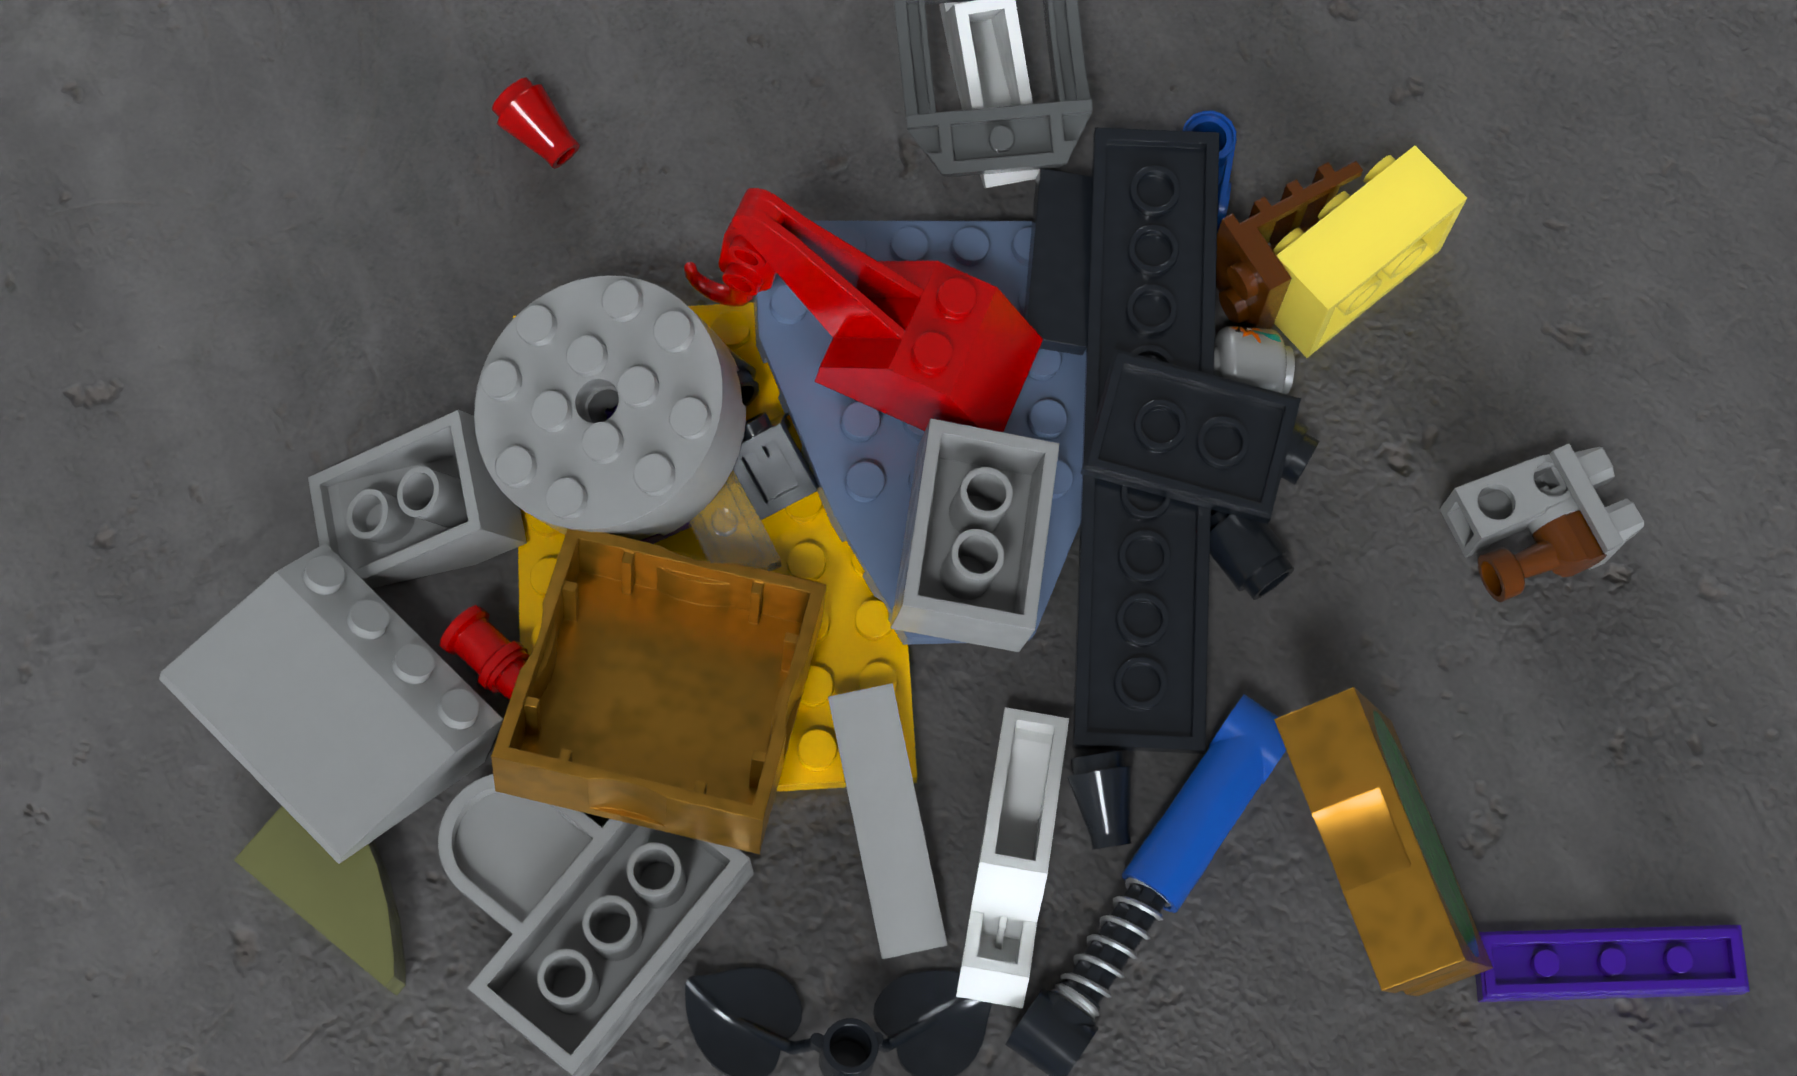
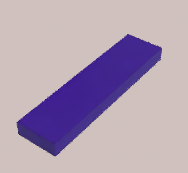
[1475,925,1750,1002]

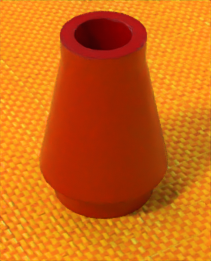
[492,77,580,169]

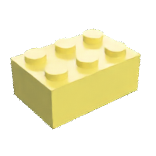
[1273,145,1467,358]

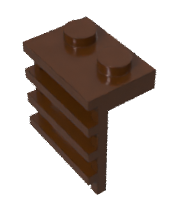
[1216,161,1363,329]

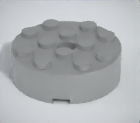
[474,275,746,540]

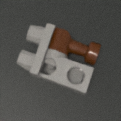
[1439,444,1644,602]

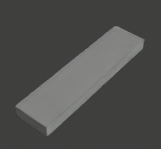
[828,683,947,959]

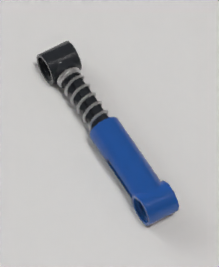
[1005,694,1286,1076]

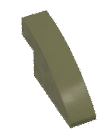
[234,806,406,996]

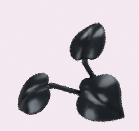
[685,967,992,1076]

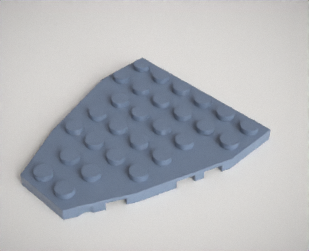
[753,221,1086,645]

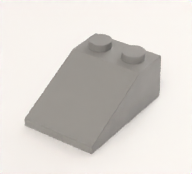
[308,410,527,588]

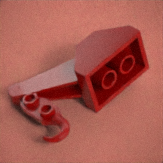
[684,188,1043,432]

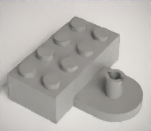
[438,774,754,1076]

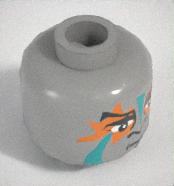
[1214,327,1295,395]

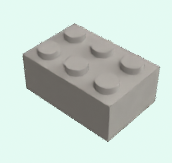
[890,418,1060,652]

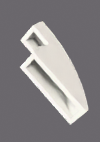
[939,0,1040,188]
[956,707,1069,1009]

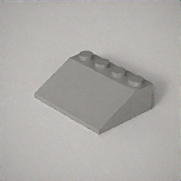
[159,543,503,864]

